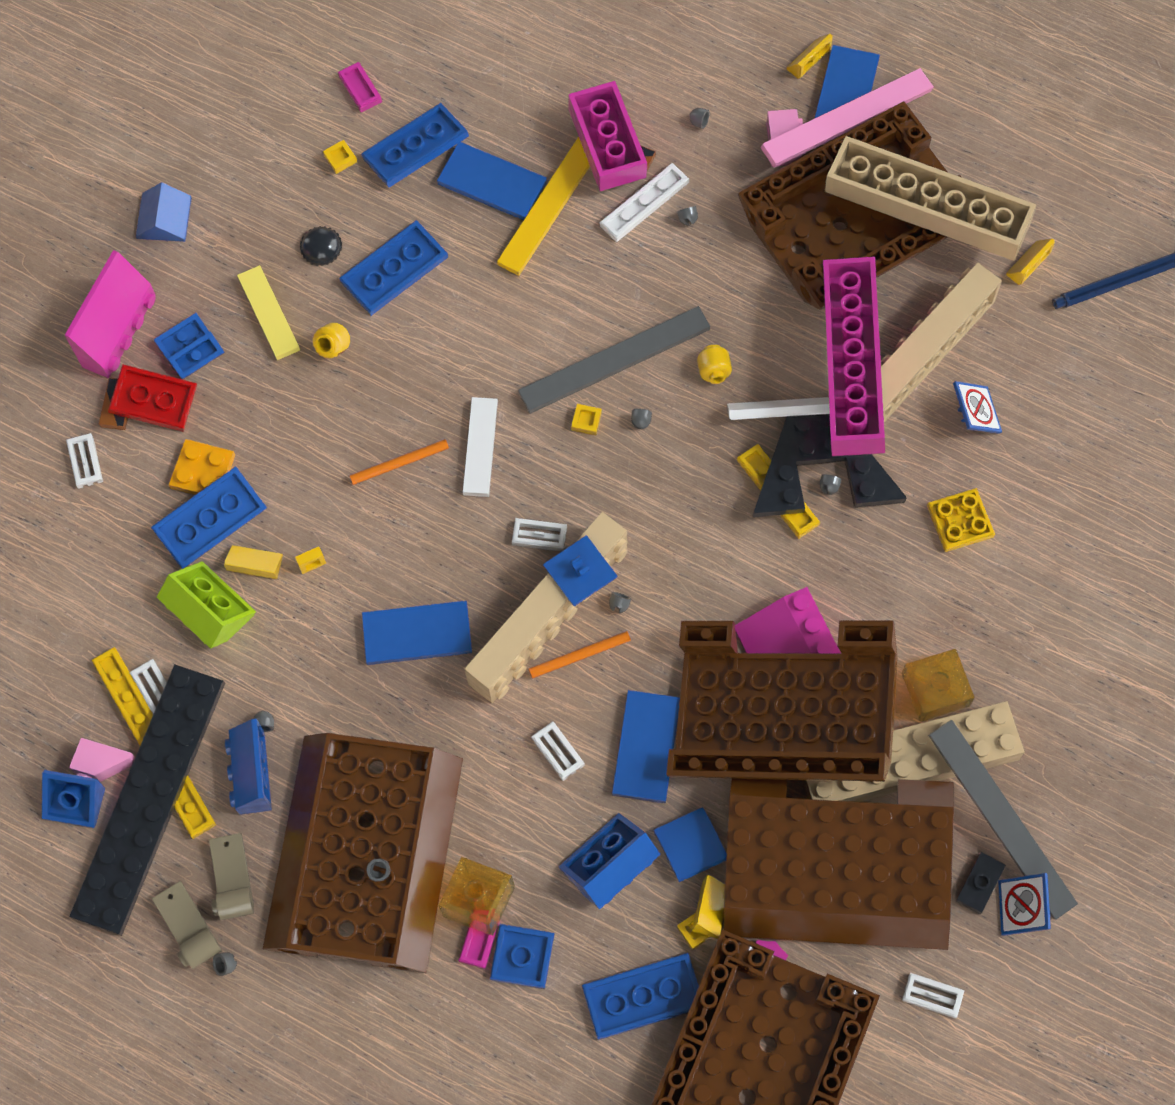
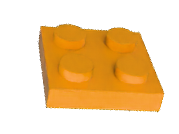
[169,439,235,495]

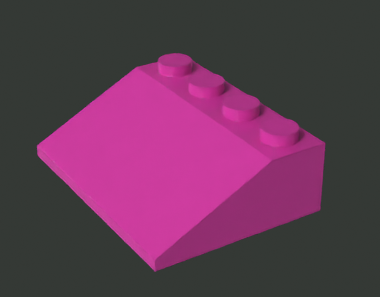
[65,250,156,378]
[735,587,841,653]

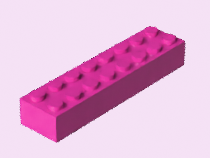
[823,257,885,456]

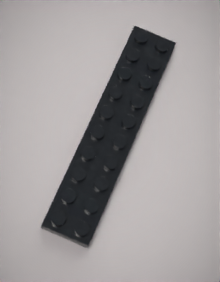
[69,664,225,936]

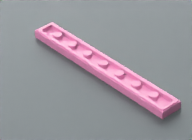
[761,68,933,167]

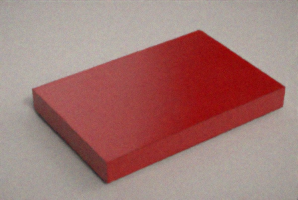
[108,364,197,432]

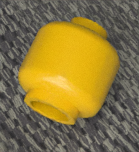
[313,323,350,358]
[697,345,732,384]

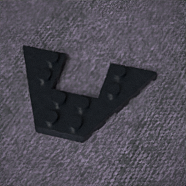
[752,414,907,518]

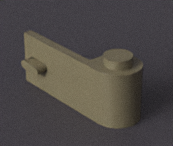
[209,833,254,920]
[152,881,222,969]

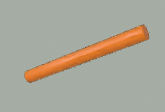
[349,439,449,485]
[528,631,631,679]

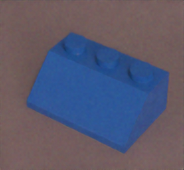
[225,719,272,815]
[559,813,661,909]

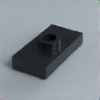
[956,852,1006,915]

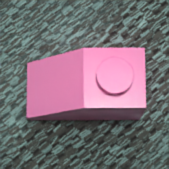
[69,738,135,782]

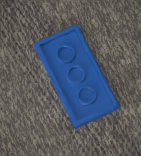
[815,45,880,137]
[361,103,469,188]
[437,142,547,220]
[339,220,448,316]
[151,466,267,569]
[362,601,472,665]
[612,690,680,803]
[582,953,699,1040]

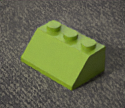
[157,561,256,649]

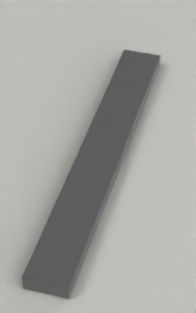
[518,306,710,414]
[928,720,1078,920]

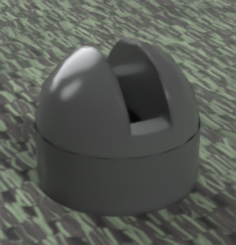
[690,108,710,129]
[677,206,698,226]
[631,409,652,429]
[820,474,842,495]
[609,592,632,613]
[253,710,274,732]
[367,859,390,881]
[213,952,237,976]

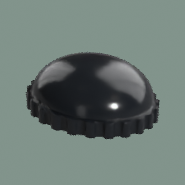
[300,226,342,266]

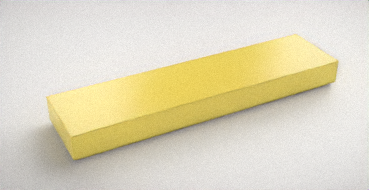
[237,265,300,360]

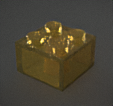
[902,649,975,722]
[438,856,515,936]

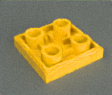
[927,488,995,552]

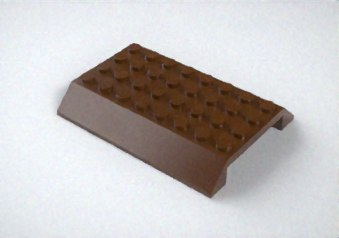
[666,620,898,782]
[724,778,954,950]

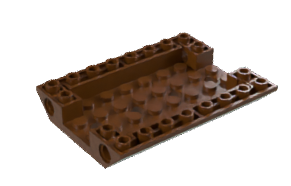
[738,101,961,310]
[262,733,463,974]
[651,929,880,1105]

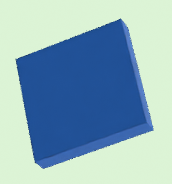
[490,924,555,989]

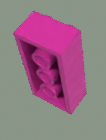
[568,81,647,191]

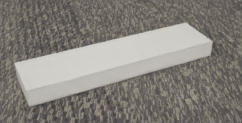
[600,163,689,242]
[463,397,498,497]
[727,397,830,420]

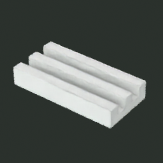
[66,433,103,489]
[512,518,567,552]
[130,659,167,714]
[531,722,585,781]
[902,973,964,1019]

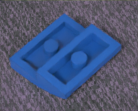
[154,313,225,379]
[654,807,727,882]

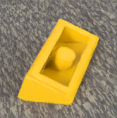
[786,34,833,79]
[1006,238,1055,285]
[224,545,283,579]
[692,875,725,939]

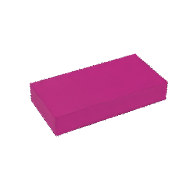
[338,62,382,113]
[459,907,501,969]

